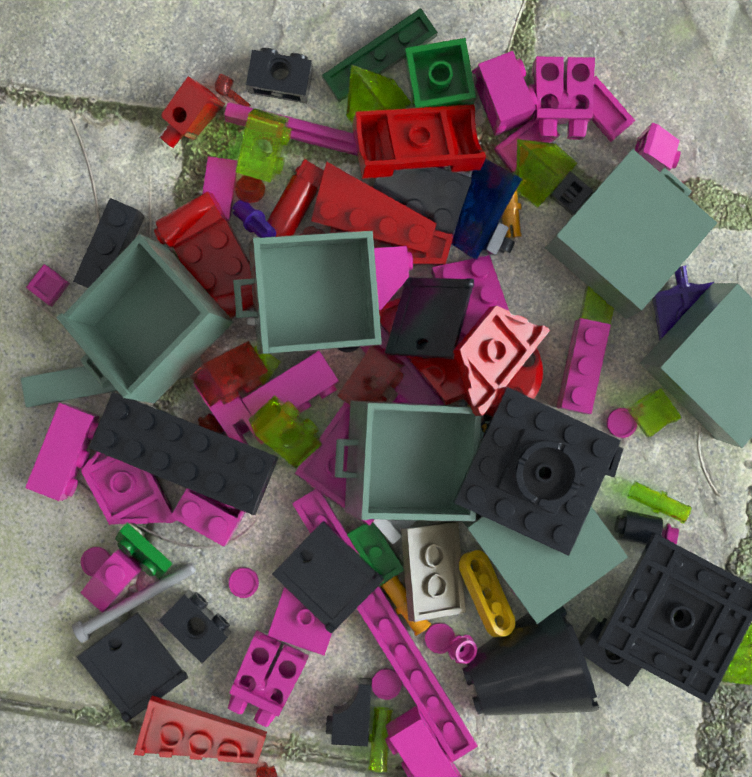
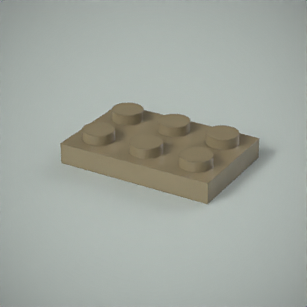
[401,521,466,622]

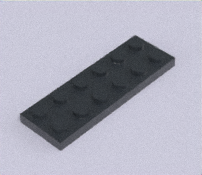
[89,391,279,516]

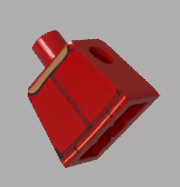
[159,76,225,148]

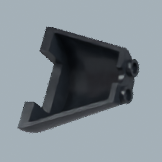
[462,606,599,716]

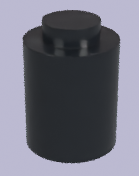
[614,510,663,545]

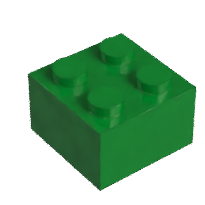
[404,38,476,108]

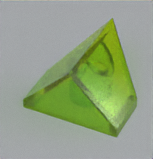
[346,65,411,125]
[516,139,578,208]

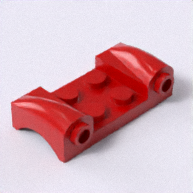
[352,104,486,179]
[154,191,253,319]

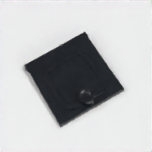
[385,277,474,359]
[272,521,384,634]
[77,612,188,723]

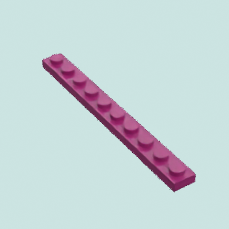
[292,489,478,762]

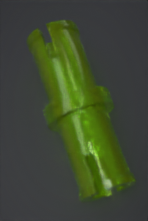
[627,480,692,524]
[368,707,393,772]

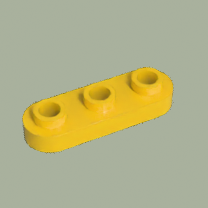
[459,550,515,637]

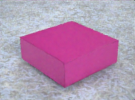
[26,264,70,307]

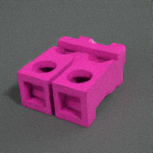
[532,56,595,140]
[228,630,309,727]

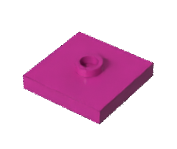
[267,586,332,656]

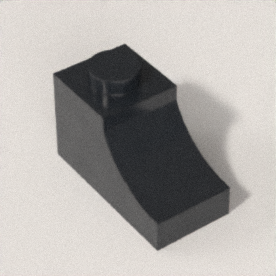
[326,677,371,747]

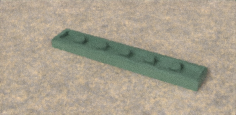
[21,356,205,408]

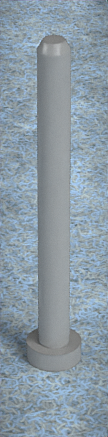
[72,563,196,643]

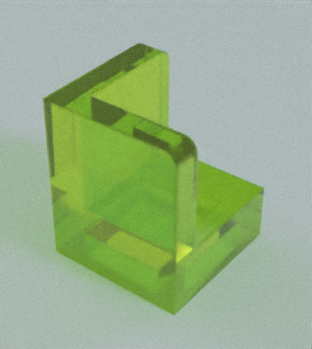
[627,388,682,437]

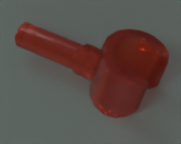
[215,74,251,107]

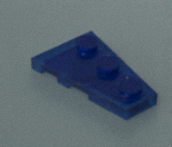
[451,159,522,259]

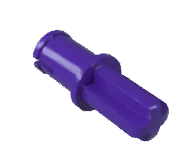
[232,199,276,238]

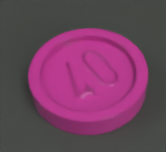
[607,408,638,438]
[80,547,110,577]
[229,567,259,598]
[425,623,455,654]
[372,668,402,700]

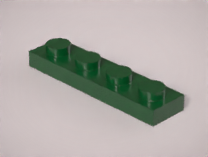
[322,8,438,102]

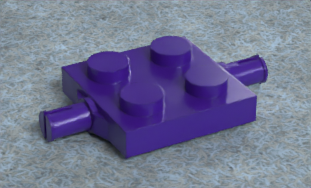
[653,265,714,341]

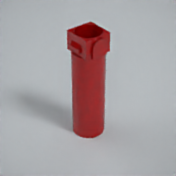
[267,159,324,237]

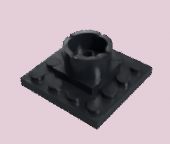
[453,387,621,556]
[596,532,752,704]

